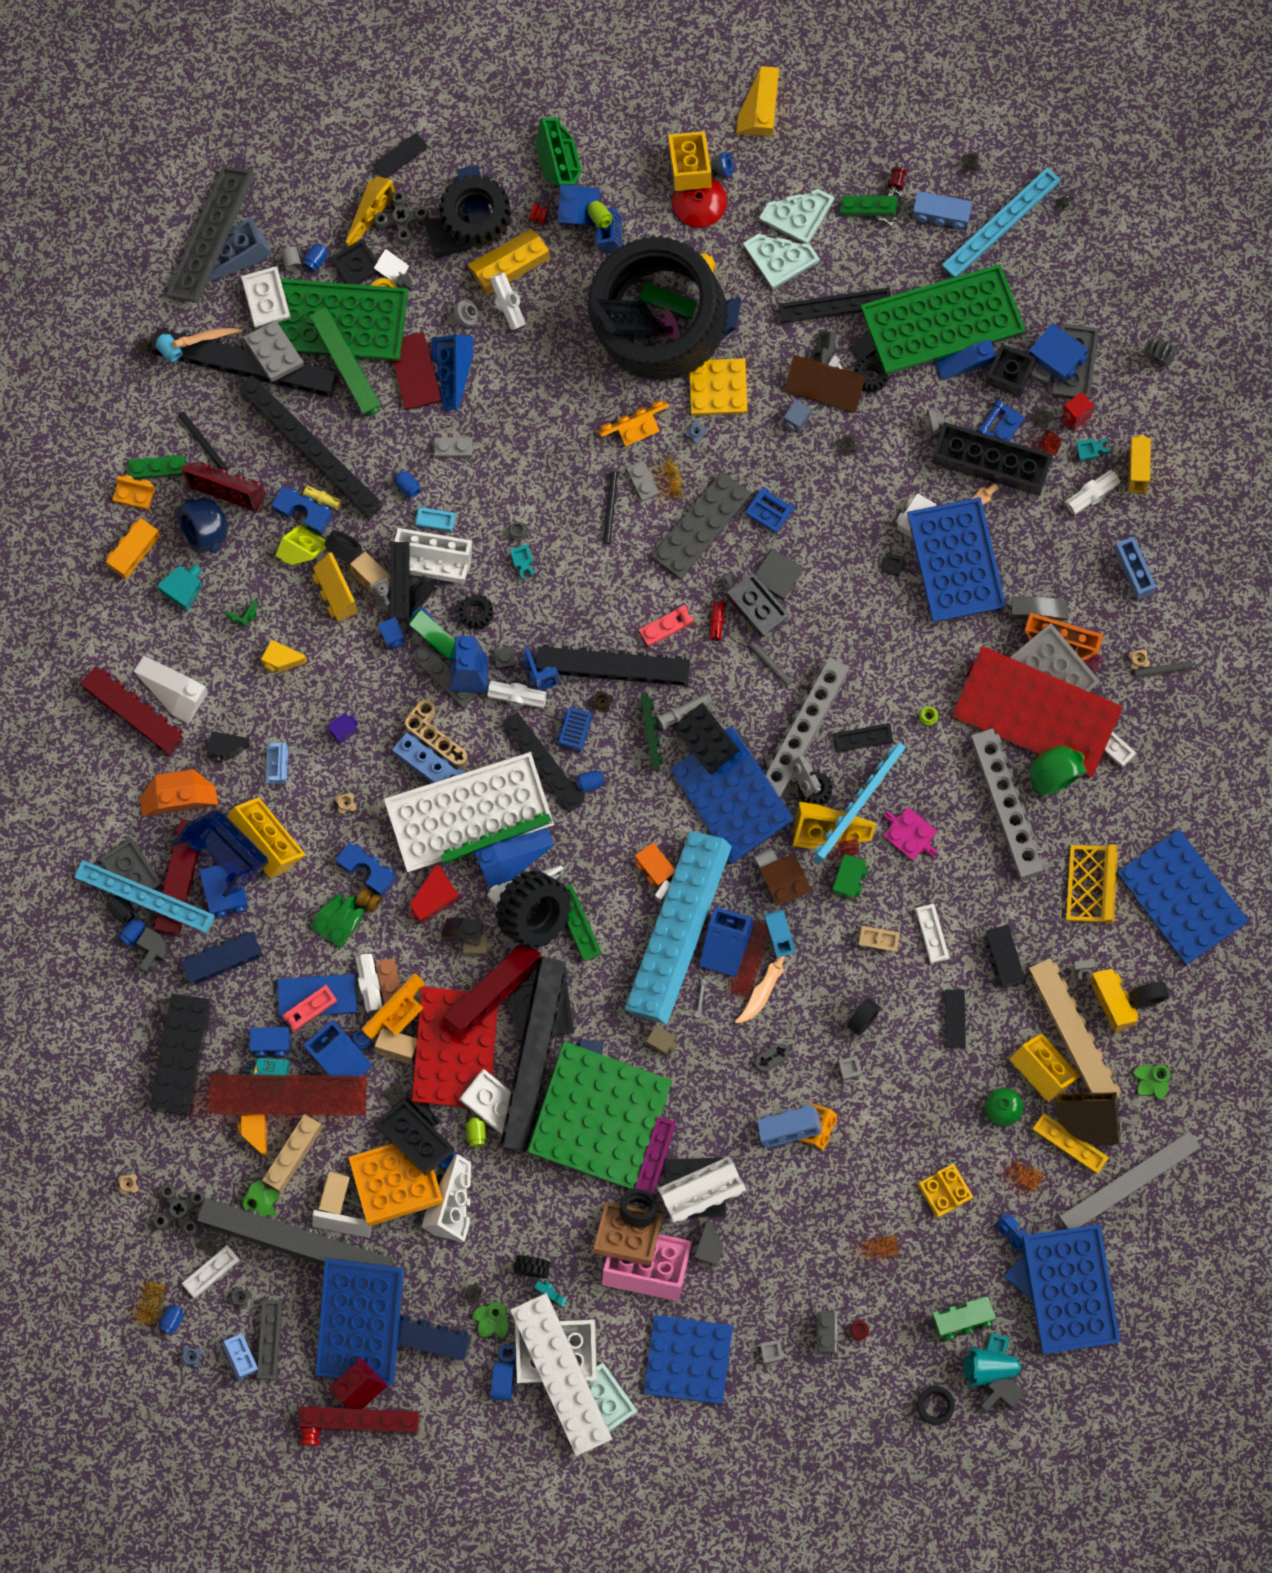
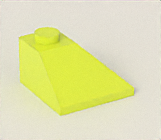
[275,524,327,565]

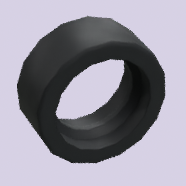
[324,530,362,563]
[1130,981,1169,1008]
[847,998,881,1036]
[619,1189,657,1228]
[917,1386,955,1425]

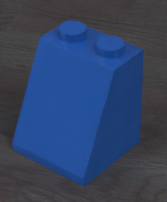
[558,184,600,226]
[450,636,488,693]

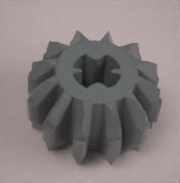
[1144,338,1177,366]

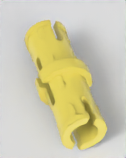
[303,485,342,511]

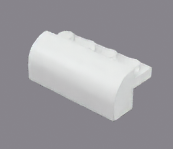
[394,528,472,584]
[657,1156,746,1222]

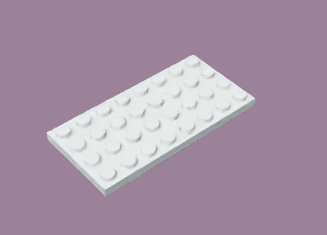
[384,752,554,872]

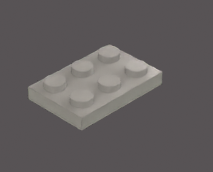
[244,321,304,382]

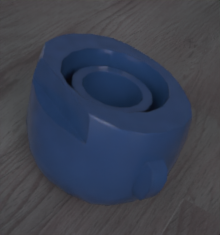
[177,498,228,554]

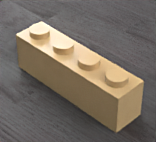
[263,1114,323,1194]

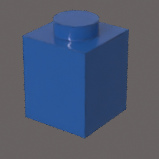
[378,617,405,649]

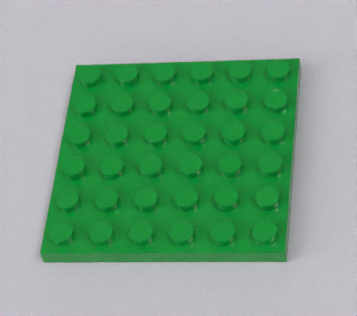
[526,1041,672,1190]

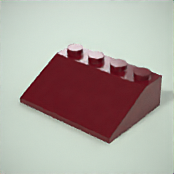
[181,462,266,512]

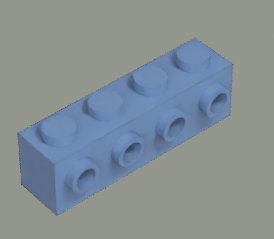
[392,732,464,783]

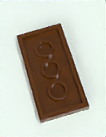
[784,355,866,413]

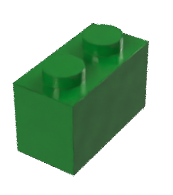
[832,854,869,901]

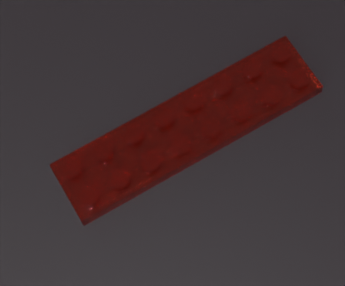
[209,1074,367,1116]

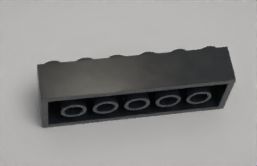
[932,422,1053,496]
[149,993,212,1117]

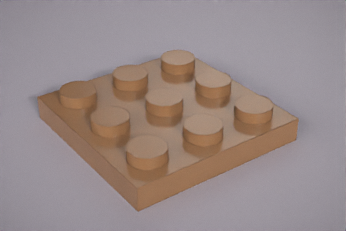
[593,1202,663,1266]

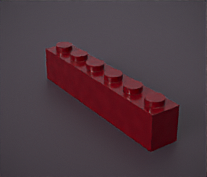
[80,666,184,756]
[153,819,205,937]
[444,945,541,1040]
[298,1407,420,1434]

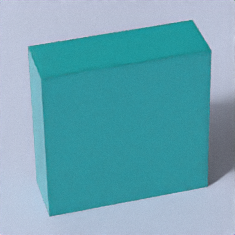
[986,1333,1010,1355]

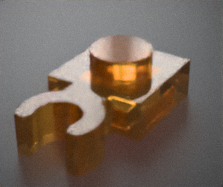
[1008,1160,1045,1193]
[863,1236,899,1258]

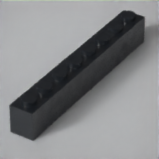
[536,644,690,686]

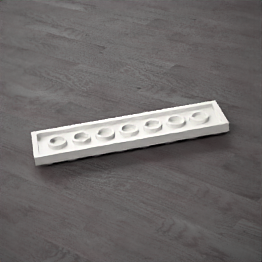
[511,1293,612,1456]

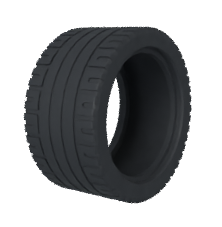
[587,236,728,381]

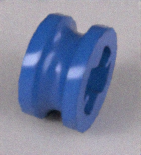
[499,1345,516,1363]

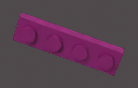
[635,1116,677,1196]

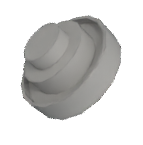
[454,299,479,327]
[923,407,945,436]

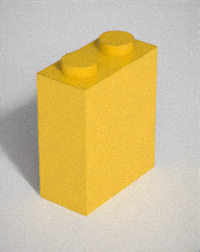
[1128,435,1151,493]

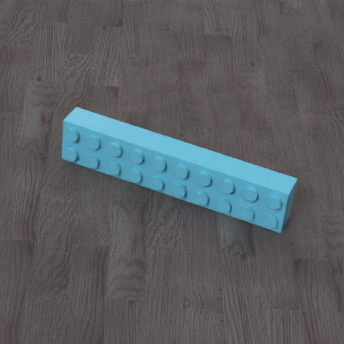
[625,831,732,1025]

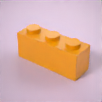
[106,518,160,579]

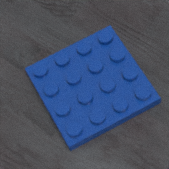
[644,1315,733,1405]

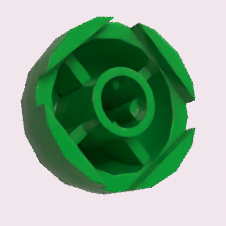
[984,1087,1023,1127]

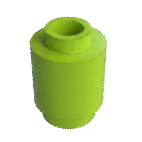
[587,201,613,228]
[465,1118,486,1147]

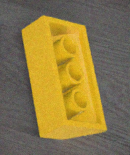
[467,229,550,295]
[224,797,306,879]

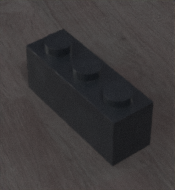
[983,924,1025,989]

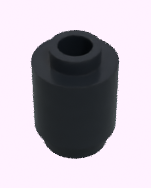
[107,896,135,924]

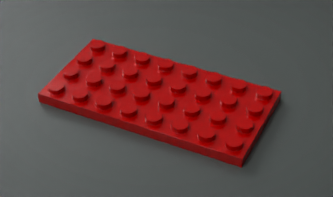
[952,646,1124,777]

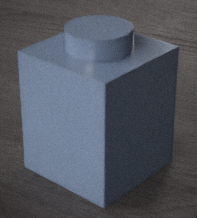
[784,400,812,433]

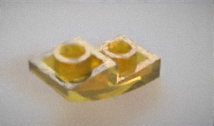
[664,456,683,498]
[136,1280,167,1325]

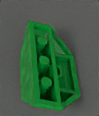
[535,117,582,186]

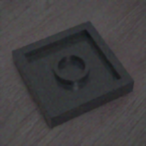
[331,239,379,285]

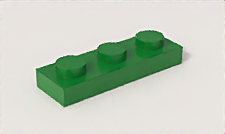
[840,196,898,216]
[128,455,186,479]

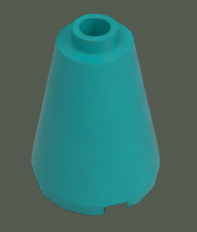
[964,1347,1021,1387]

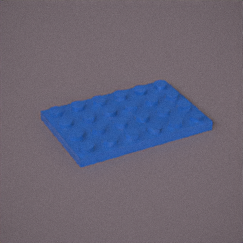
[907,497,1007,623]
[670,725,795,864]
[1117,829,1249,966]
[1022,1224,1121,1354]
[315,1258,404,1386]

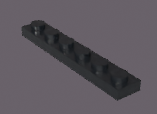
[779,287,891,324]
[502,712,585,813]

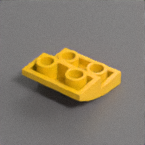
[917,1164,973,1218]

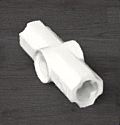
[489,272,526,330]
[1065,470,1120,515]
[487,681,547,709]
[355,954,382,1014]

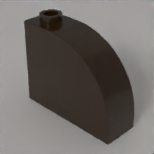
[1056,1092,1121,1146]

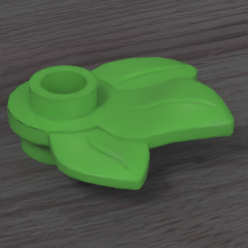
[1133,1064,1170,1099]
[242,1180,280,1218]
[472,1302,509,1339]

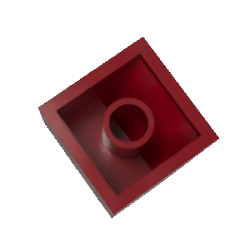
[328,1357,388,1409]

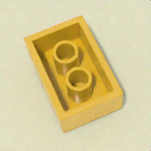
[668,131,712,191]

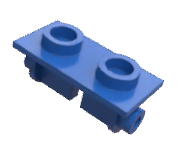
[995,1213,1029,1254]

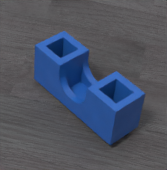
[271,486,333,536]
[335,842,396,897]

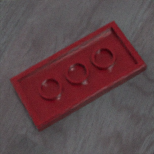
[393,332,442,411]

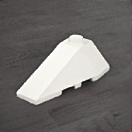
[134,656,208,724]
[422,1154,471,1242]

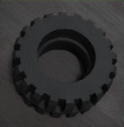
[439,174,511,249]
[496,870,571,948]

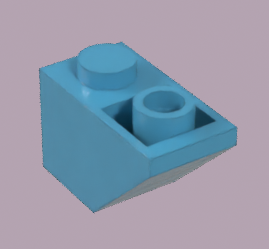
[764,909,796,958]

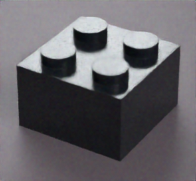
[986,344,1036,398]

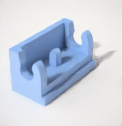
[265,743,288,784]
[222,1333,258,1381]

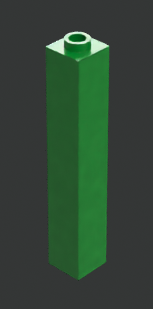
[310,307,382,416]

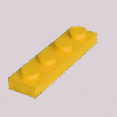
[1032,1113,1109,1175]

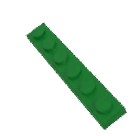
[441,812,552,865]

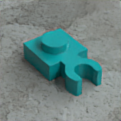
[1076,438,1111,462]
[510,544,534,580]
[534,1281,567,1308]

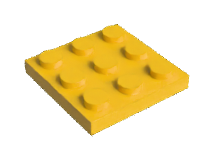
[690,358,747,416]

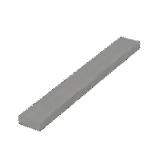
[1059,1131,1201,1229]

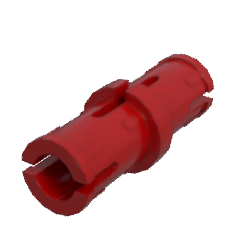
[709,601,725,641]

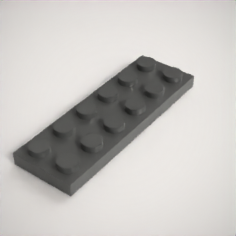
[652,471,752,580]

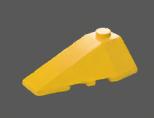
[736,66,779,137]
[346,176,395,247]
[792,802,876,849]

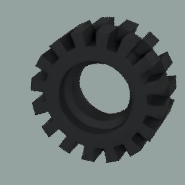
[855,357,888,393]
[459,593,494,630]
[798,770,832,806]
[513,1255,551,1279]

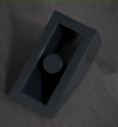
[207,731,251,763]
[441,918,484,947]

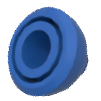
[710,151,734,177]

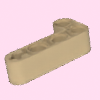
[405,700,468,769]

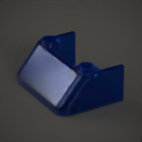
[172,811,268,897]

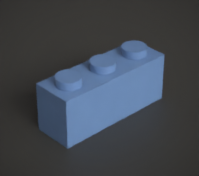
[913,191,972,229]
[1115,537,1156,601]
[757,1105,822,1148]

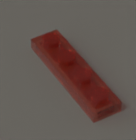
[731,919,770,998]

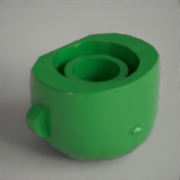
[1029,745,1087,798]

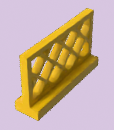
[1066,845,1118,925]

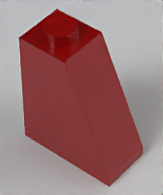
[409,864,460,924]

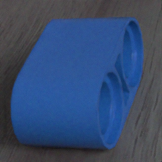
[491,1362,515,1401]

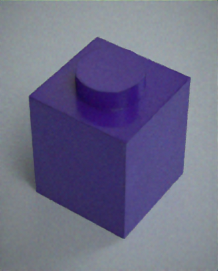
[327,712,358,745]

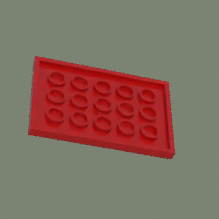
[411,987,498,1108]

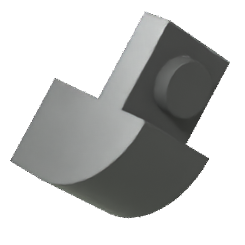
[137,927,168,975]
[981,1379,1026,1414]

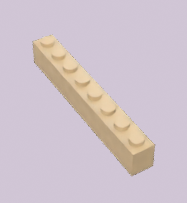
[1028,959,1121,1100]

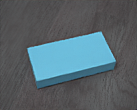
[415,507,456,532]

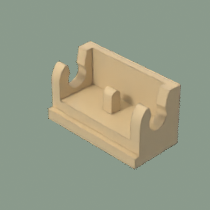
[349,552,390,595]
[859,926,900,952]
[375,1028,417,1065]
[318,1172,350,1215]

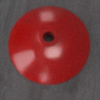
[672,178,727,228]

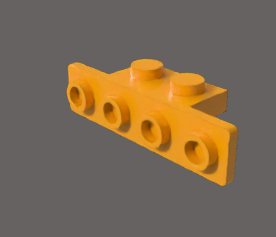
[597,400,669,446]
[362,974,425,1039]

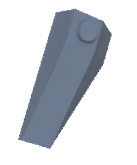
[208,217,272,282]

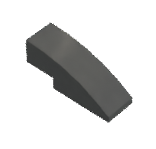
[1011,596,1068,620]

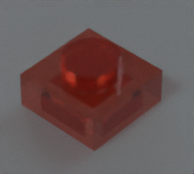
[1039,430,1062,456]
[838,838,859,857]

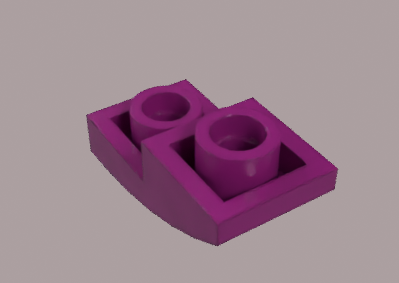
[661,309,680,342]

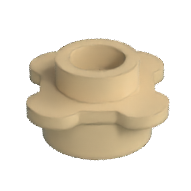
[1129,649,1150,670]
[336,793,357,814]
[118,1174,139,1195]

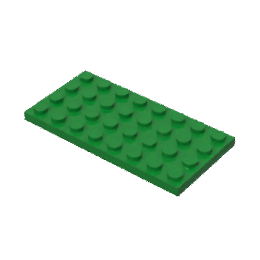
[860,264,1026,375]
[254,279,409,361]

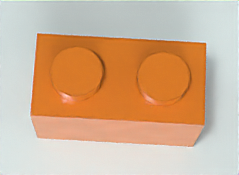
[634,842,675,890]

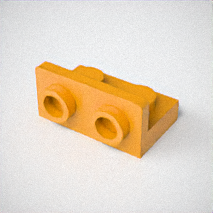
[112,475,155,511]
[798,1103,837,1150]

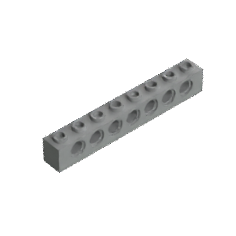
[766,657,850,799]
[971,729,1045,881]

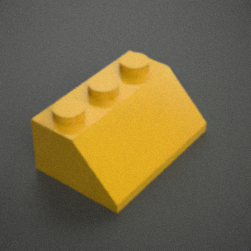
[312,552,358,622]
[1090,969,1139,1034]
[1010,1033,1081,1102]

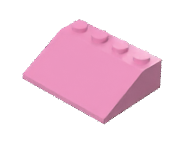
[602,1234,692,1302]

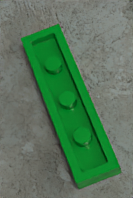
[565,884,602,962]

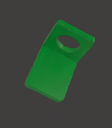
[225,600,258,628]

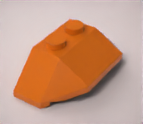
[1025,613,1104,661]
[140,769,218,817]

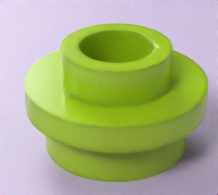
[919,706,938,726]

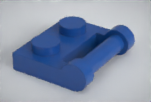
[977,400,1025,442]
[745,487,795,534]

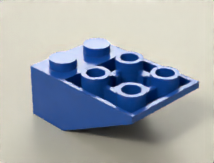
[699,907,755,977]
[303,1019,373,1092]

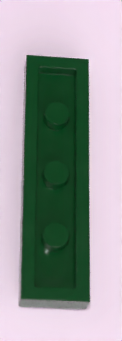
[641,693,663,772]

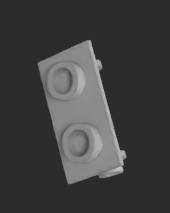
[370,578,390,612]
[789,756,821,798]

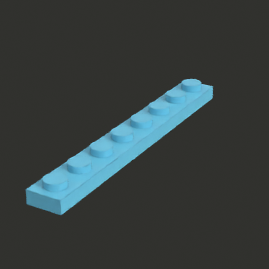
[942,167,1061,278]
[813,743,906,865]
[74,860,215,934]

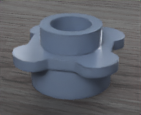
[685,421,708,443]
[181,1347,202,1367]

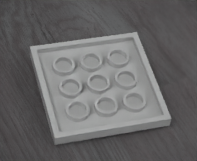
[1010,623,1100,691]

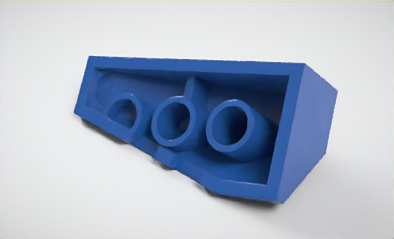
[475,828,554,890]

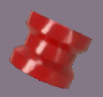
[529,203,549,225]
[300,1428,320,1446]

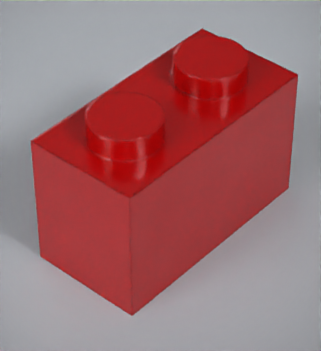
[1062,392,1094,431]

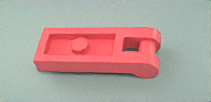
[639,605,695,647]
[282,985,338,1033]

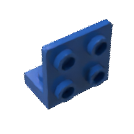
[522,646,560,691]

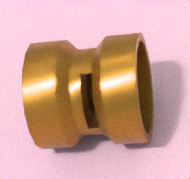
[356,887,382,913]

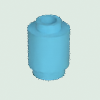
[155,334,182,362]

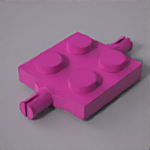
[883,807,938,861]

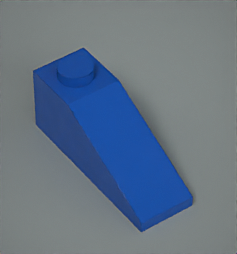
[936,339,996,381]

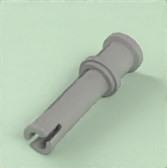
[656,692,713,731]

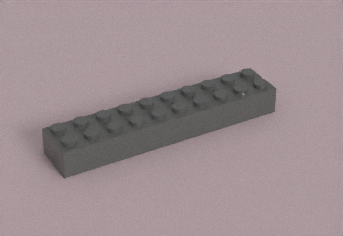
[197,1197,394,1266]

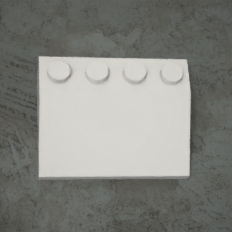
[515,1319,597,1383]

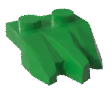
[310,893,365,948]

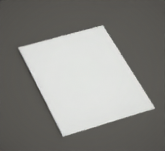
[374,249,409,285]

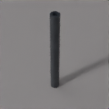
[178,412,228,471]
[603,471,618,545]

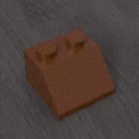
[759,853,812,907]

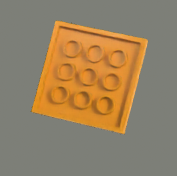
[348,1144,443,1227]

